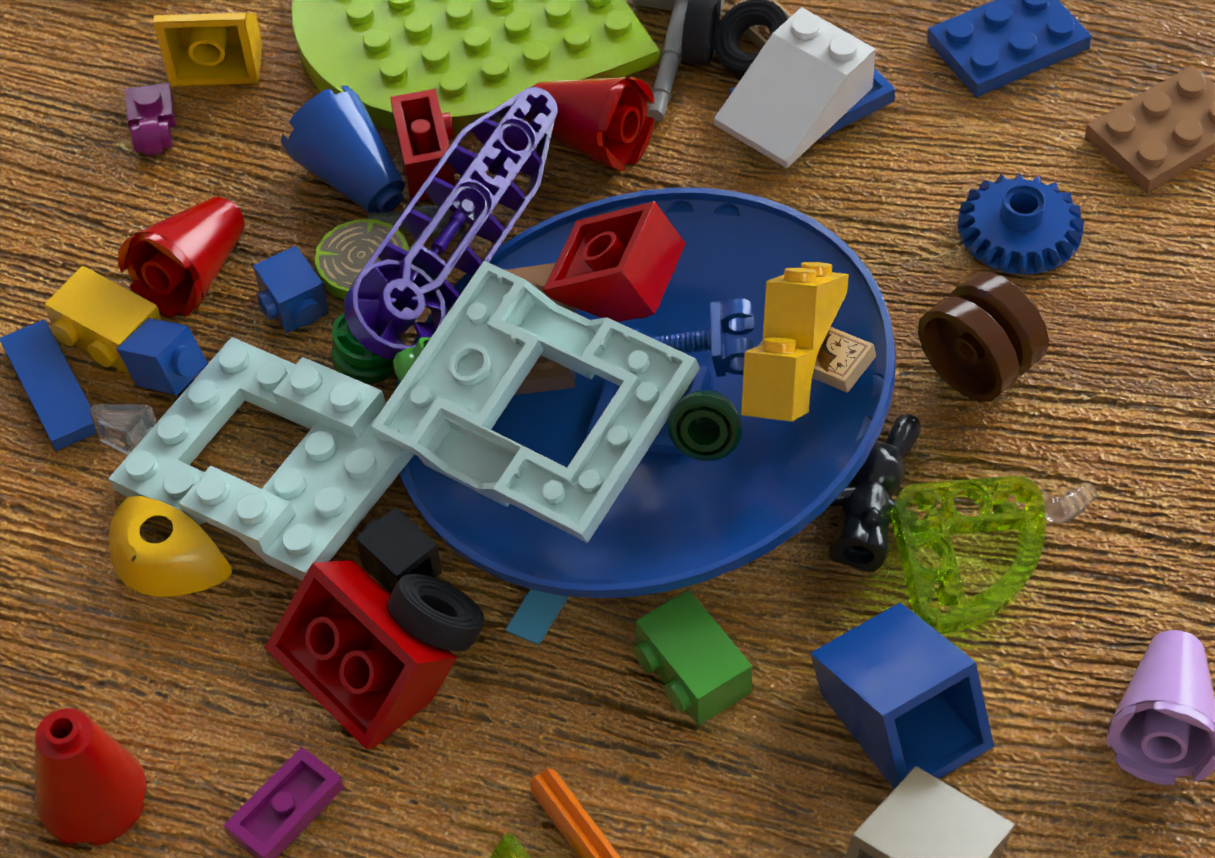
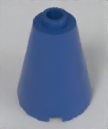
[281,85,405,214]

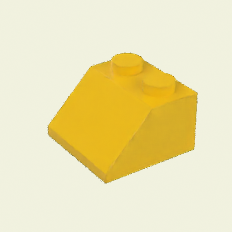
[153,13,263,86]

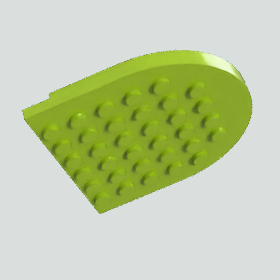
[292,0,660,136]

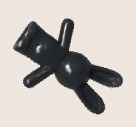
[829,413,928,572]

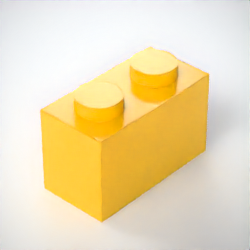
[44,265,162,375]

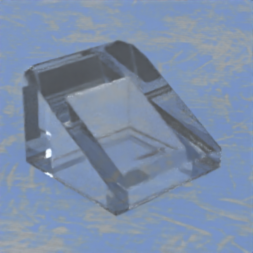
[89,404,157,456]

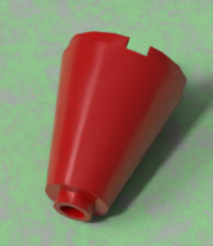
[526,77,654,171]
[118,197,245,318]
[35,708,147,846]

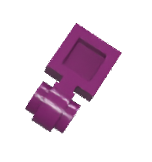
[125,82,176,156]

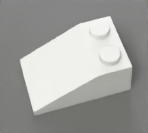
[714,7,876,168]

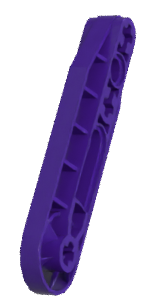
[344,87,558,359]

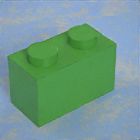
[633,589,752,726]

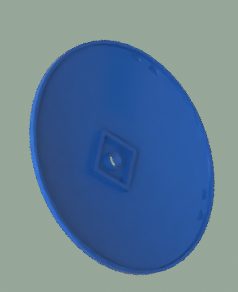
[396,187,896,598]

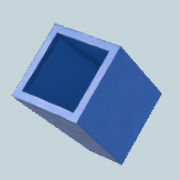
[810,602,994,789]

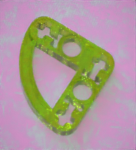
[891,476,1046,634]

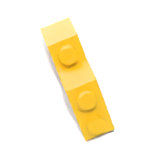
[741,262,849,421]

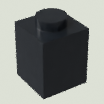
[356,507,442,593]

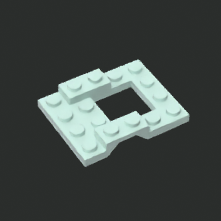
[371,261,700,543]
[108,337,414,580]

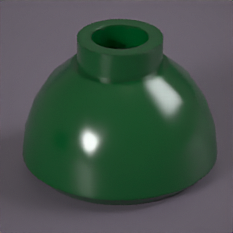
[667,390,742,461]

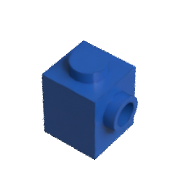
[253,245,329,334]
[116,318,208,395]

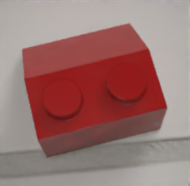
[543,201,686,322]

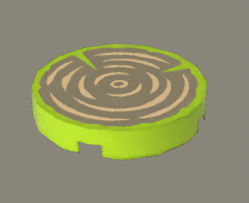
[315,219,409,300]

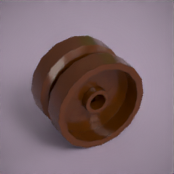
[918,271,1049,402]

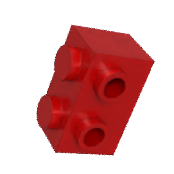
[390,89,459,201]

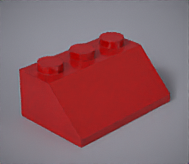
[264,560,457,750]

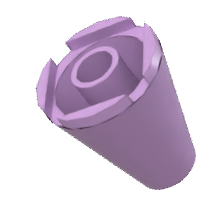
[1106,630,1215,785]

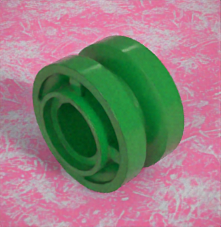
[331,311,402,384]

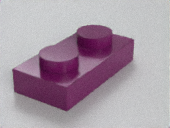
[223,746,344,858]

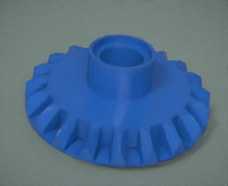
[958,172,1084,275]

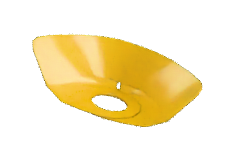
[108,496,232,597]

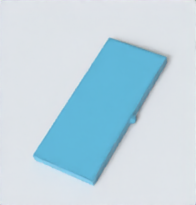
[506,589,569,646]

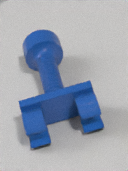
[633,299,755,377]

